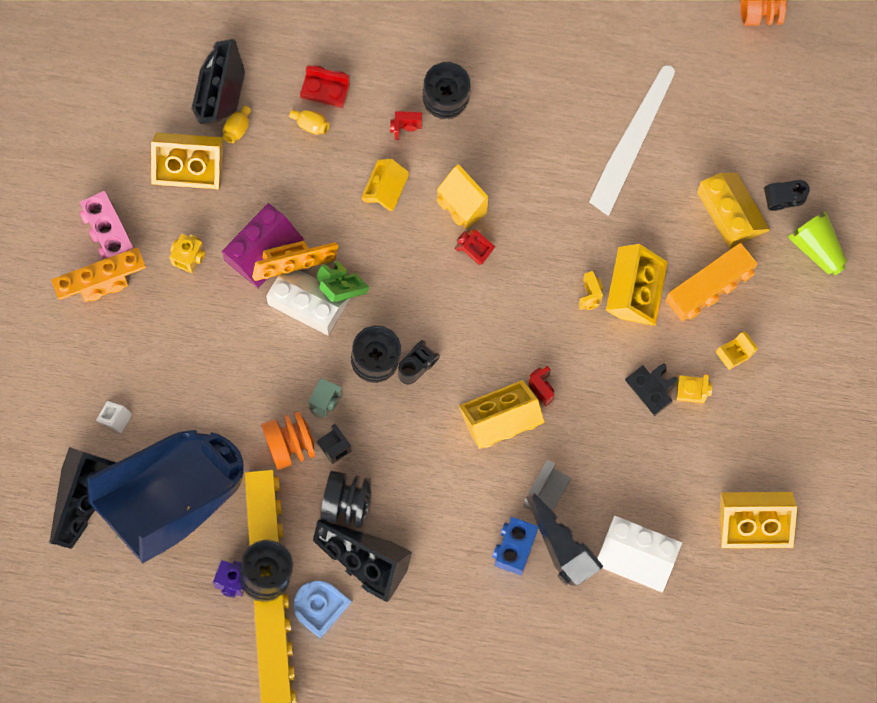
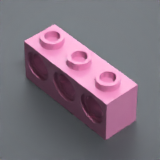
[79,191,134,260]

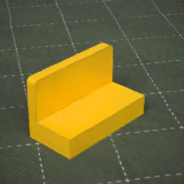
[361,159,409,211]

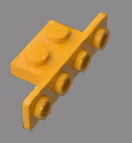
[252,241,339,281]
[51,248,146,302]

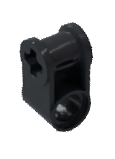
[764,180,810,211]
[398,340,440,385]

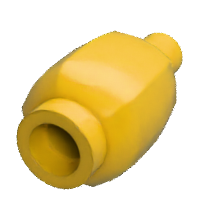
[222,106,251,143]
[289,109,330,135]

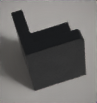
[317,424,352,464]

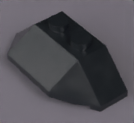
[191,39,245,124]

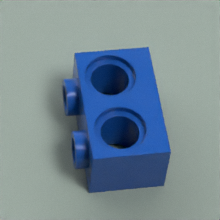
[492,517,539,576]

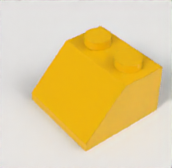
[437,164,488,230]

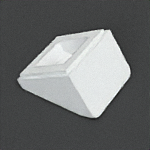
[96,401,132,433]

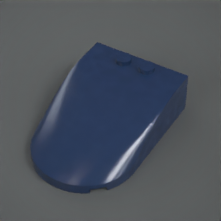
[88,430,244,564]

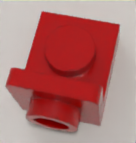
[390,111,422,140]
[454,229,495,265]
[528,366,554,407]

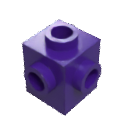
[213,560,244,598]

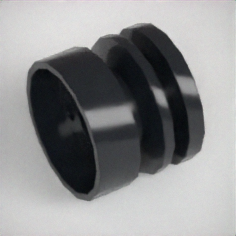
[423,62,471,119]
[351,325,401,383]
[321,470,372,528]
[239,540,293,602]

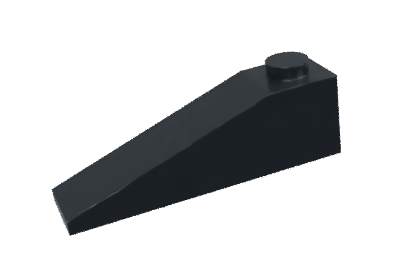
[49,447,117,549]
[526,493,604,586]
[313,519,412,602]

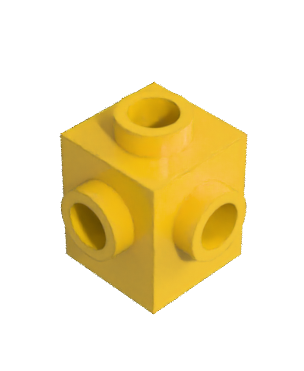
[169,233,206,274]

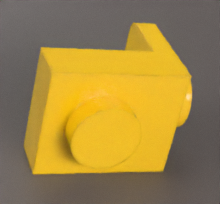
[578,271,603,310]
[715,331,758,370]

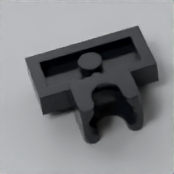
[625,363,679,417]

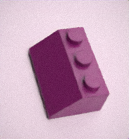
[222,203,304,289]

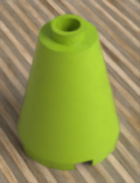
[787,210,847,276]

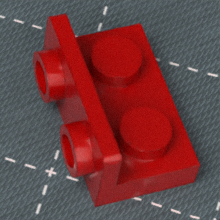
[300,65,350,108]

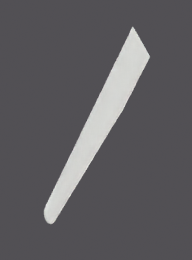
[589,65,675,216]

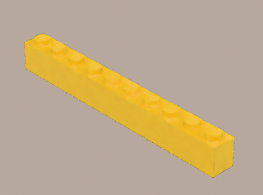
[245,470,297,703]

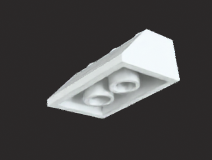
[266,270,350,336]
[598,516,682,592]

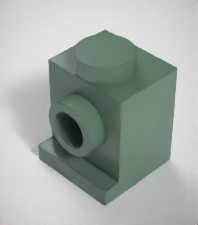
[308,378,343,418]

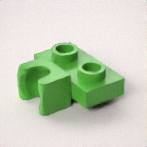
[317,261,369,302]

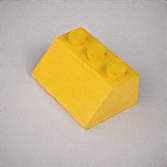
[151,132,223,189]
[697,173,770,249]
[606,244,668,326]
[458,380,544,449]
[719,492,797,548]

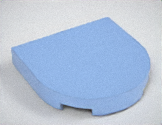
[293,581,352,639]

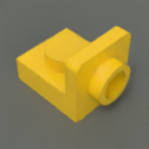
[676,374,712,403]

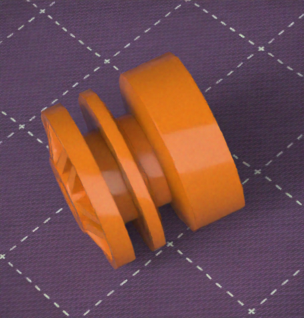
[740,0,787,26]
[261,410,315,471]

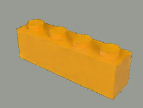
[666,243,758,322]

